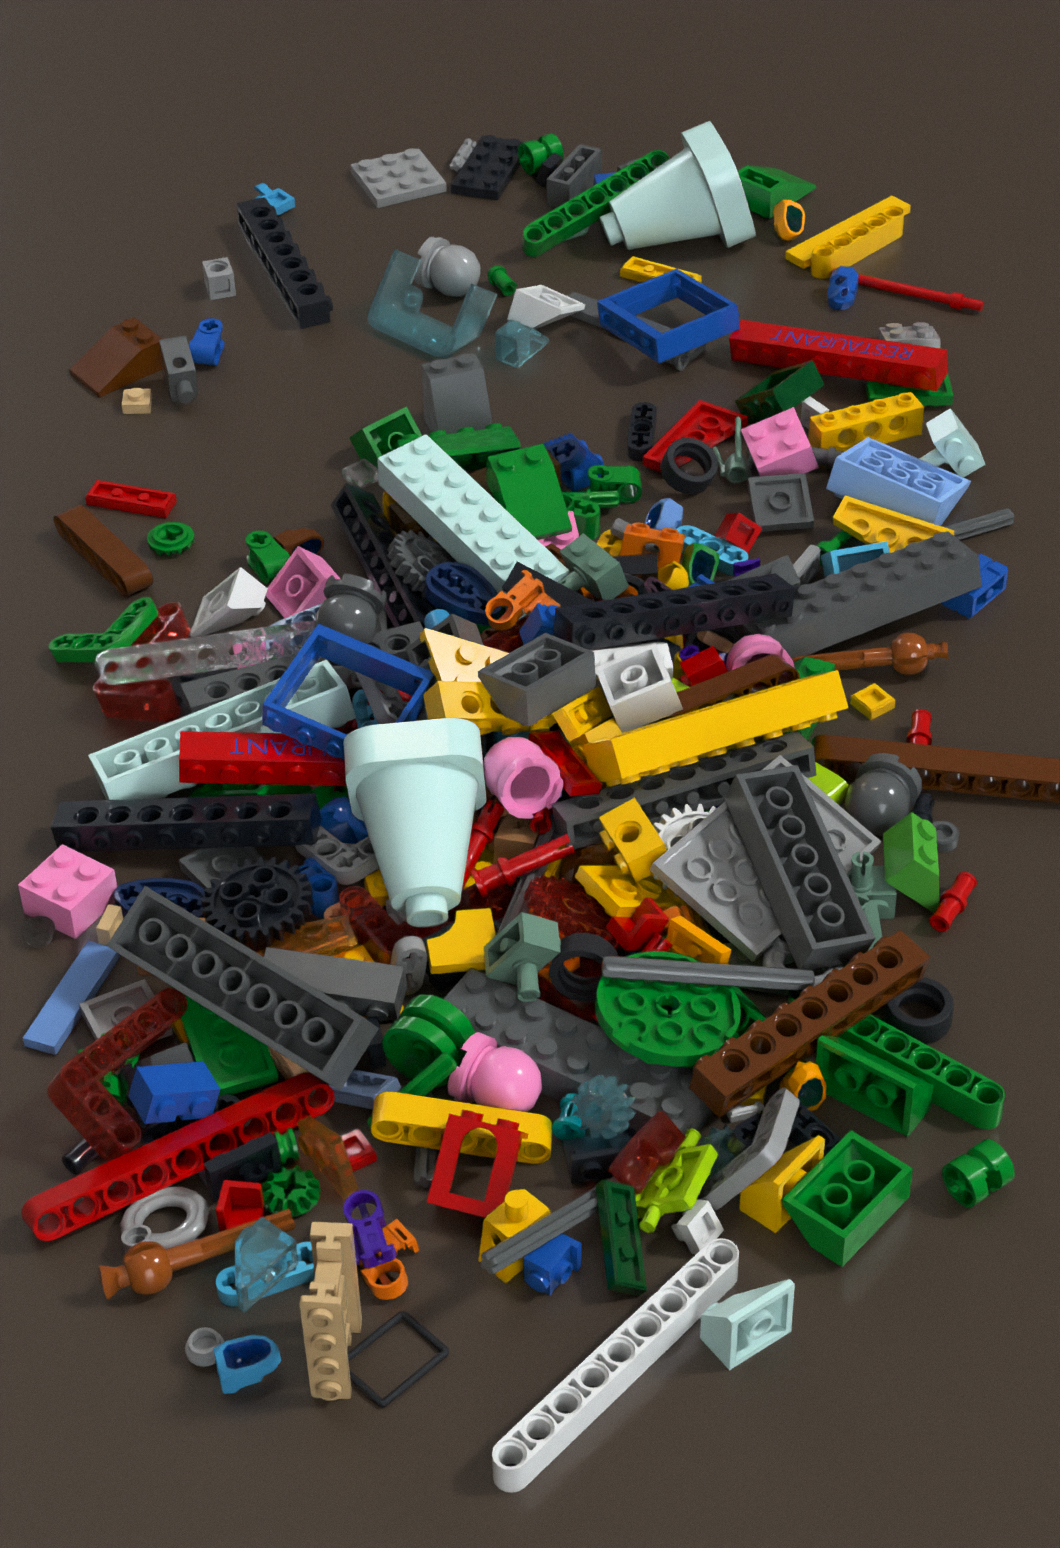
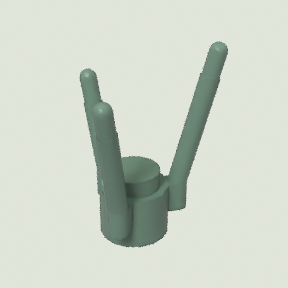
[712,417,754,483]

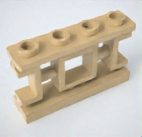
[299,1222,362,1401]

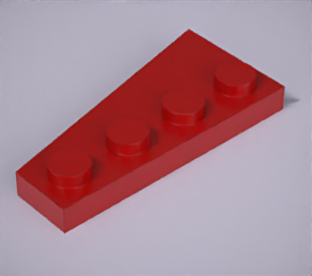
[643,400,748,472]

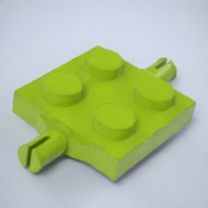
[634,1129,718,1233]

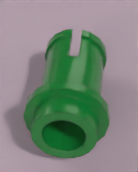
[487,266,517,296]

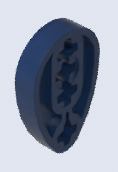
[425,562,502,626]
[114,878,206,918]

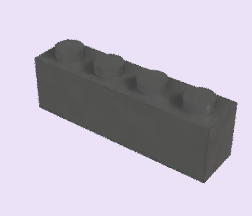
[264,947,407,1021]

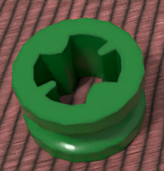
[273,1128,300,1165]

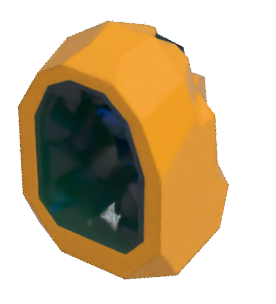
[773,200,805,241]
[780,1061,827,1111]

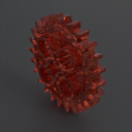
[523,875,622,950]

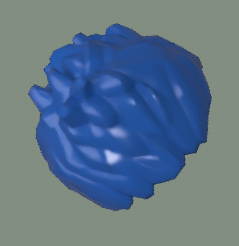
[320,797,369,844]

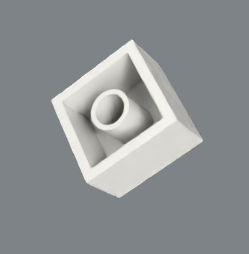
[595,643,683,733]

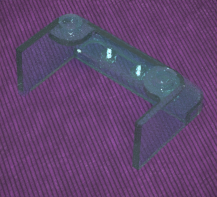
[368,249,497,359]

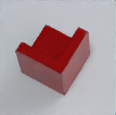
[714,513,762,553]
[605,898,670,951]
[216,1180,265,1232]

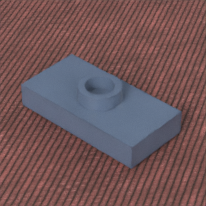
[329,1069,401,1109]

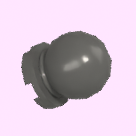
[315,574,387,645]
[845,753,922,837]

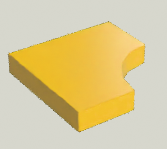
[426,908,496,974]

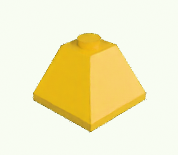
[739,1135,825,1233]

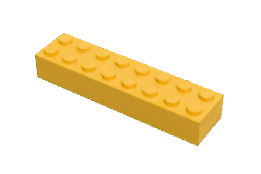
[582,670,848,787]

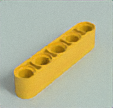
[811,205,904,279]
[371,1092,552,1164]

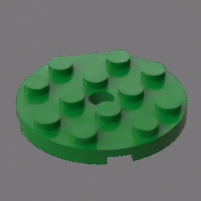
[595,951,741,1067]

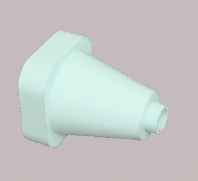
[599,121,756,250]
[343,718,486,927]

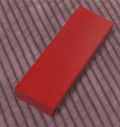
[85,480,177,518]
[528,731,602,796]

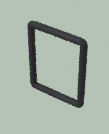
[348,1311,449,1407]

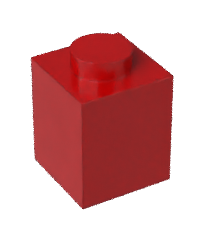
[679,646,728,687]

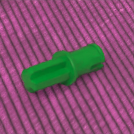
[562,489,620,508]

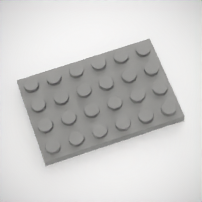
[650,755,881,962]

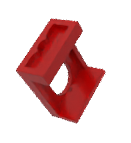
[427,1109,529,1218]

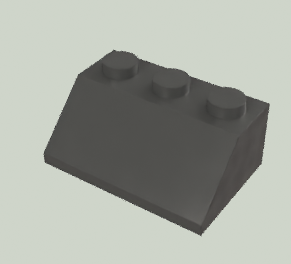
[478,633,596,727]

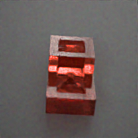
[608,1111,686,1195]

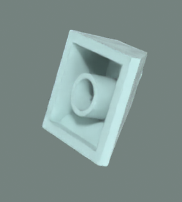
[700,1279,795,1370]

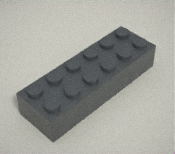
[725,765,876,970]

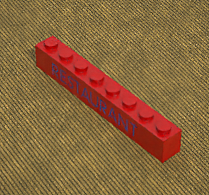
[729,320,948,391]
[179,731,347,786]

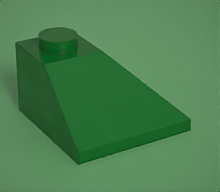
[349,407,422,474]

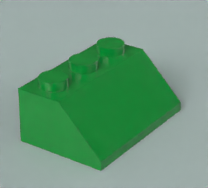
[816,1035,933,1137]
[782,1130,913,1267]

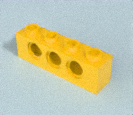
[808,392,924,451]
[423,681,557,735]

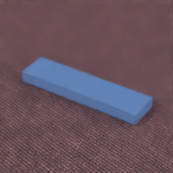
[23,941,120,1055]

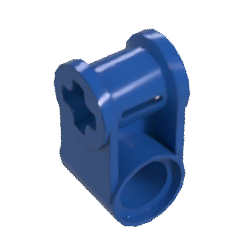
[189,318,225,366]
[299,857,339,918]

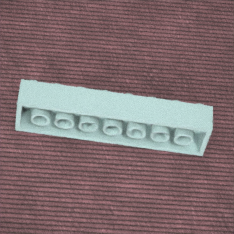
[378,435,569,622]
[88,659,356,800]

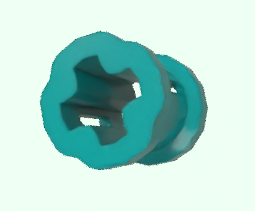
[552,1093,592,1140]

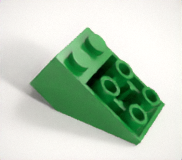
[738,165,816,219]

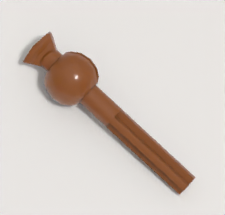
[792,632,949,675]
[98,1209,295,1300]

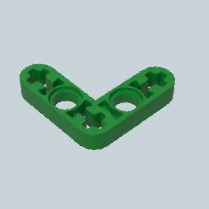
[48,597,158,662]

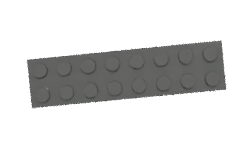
[734,531,982,659]
[106,886,379,1091]
[444,968,714,1152]

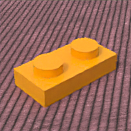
[666,915,731,964]

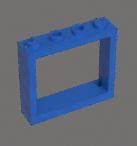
[597,269,740,363]
[262,624,435,760]

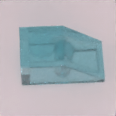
[495,320,549,368]
[235,1217,299,1313]

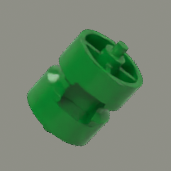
[518,133,564,175]
[942,1139,1015,1208]

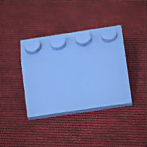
[826,437,971,526]

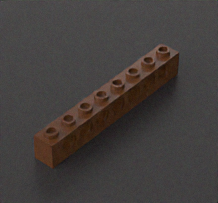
[689,930,931,1118]

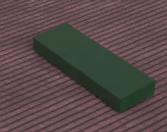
[595,1179,647,1296]

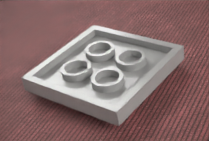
[350,148,447,208]

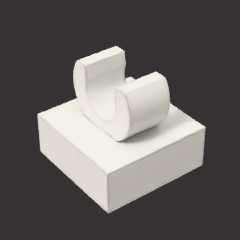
[671,1200,724,1254]

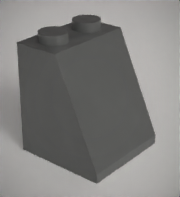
[421,353,493,434]

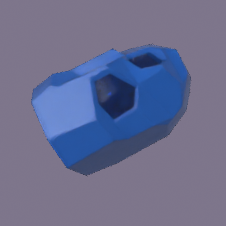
[827,266,859,310]

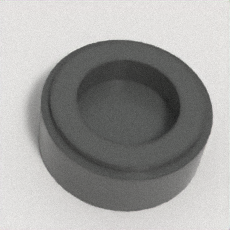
[932,821,959,852]

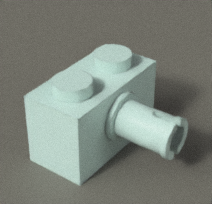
[919,408,986,478]

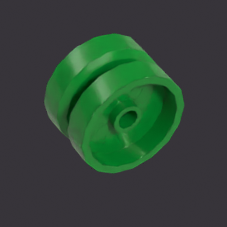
[382,994,475,1088]

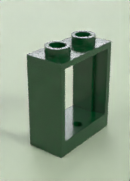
[735,360,825,425]

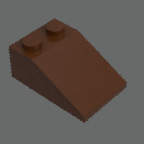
[69,317,162,397]

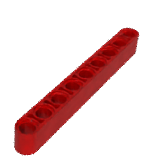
[21,1072,335,1241]

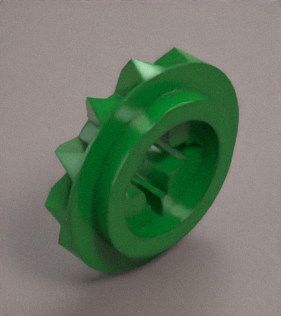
[147,522,195,556]
[261,1164,321,1217]

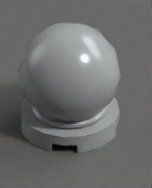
[413,236,480,297]

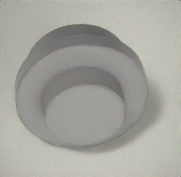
[185,1327,224,1366]

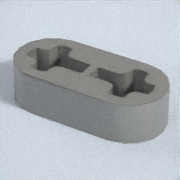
[390,936,427,995]

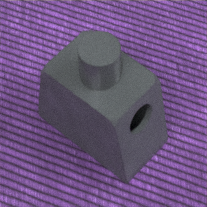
[159,335,198,404]

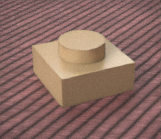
[122,388,152,414]
[96,904,123,945]

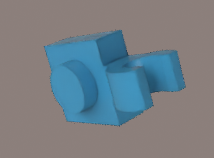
[254,183,295,216]

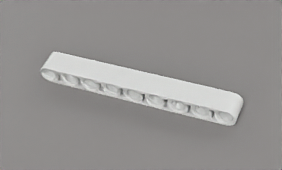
[492,1238,739,1493]

